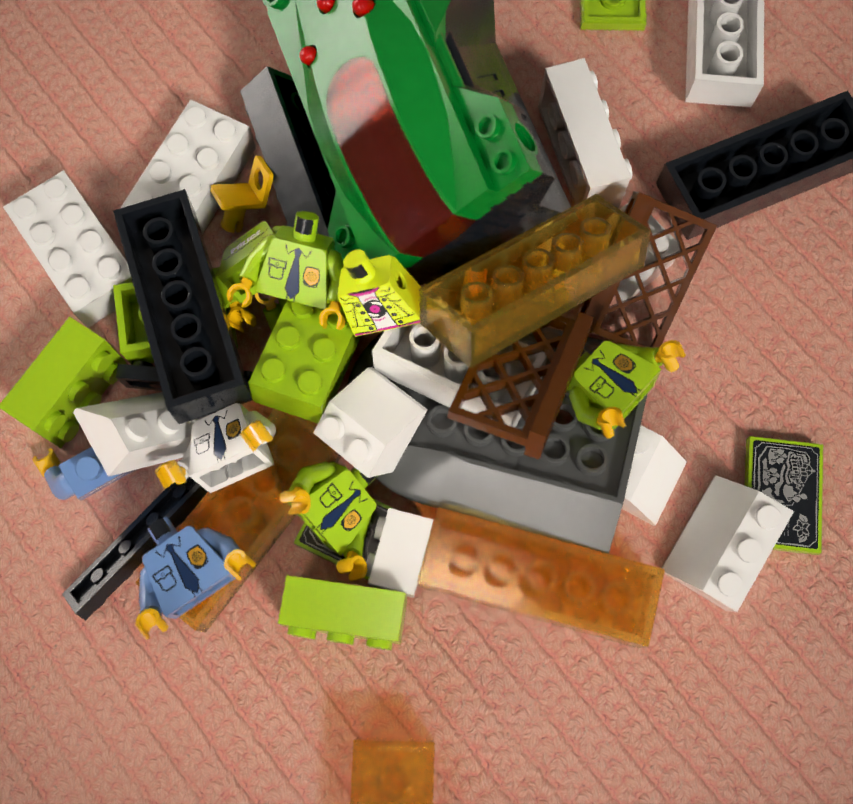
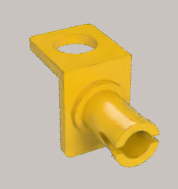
[210,156,274,233]

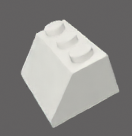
[73,392,211,477]
[660,475,794,612]

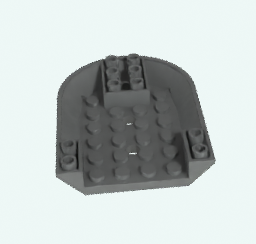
[347,308,647,554]

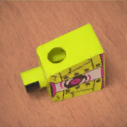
[338,250,425,337]

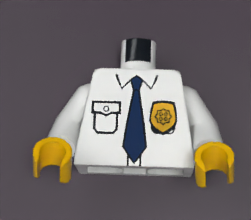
[155,403,276,493]

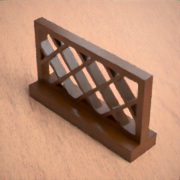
[580,191,718,347]
[447,296,594,460]

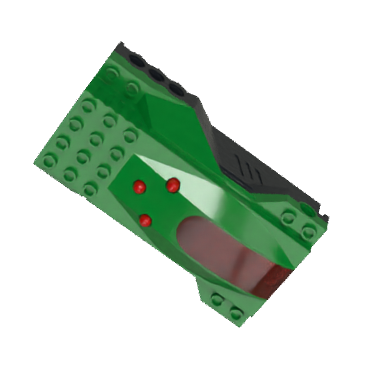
[262,0,576,289]

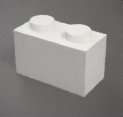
[366,508,433,598]

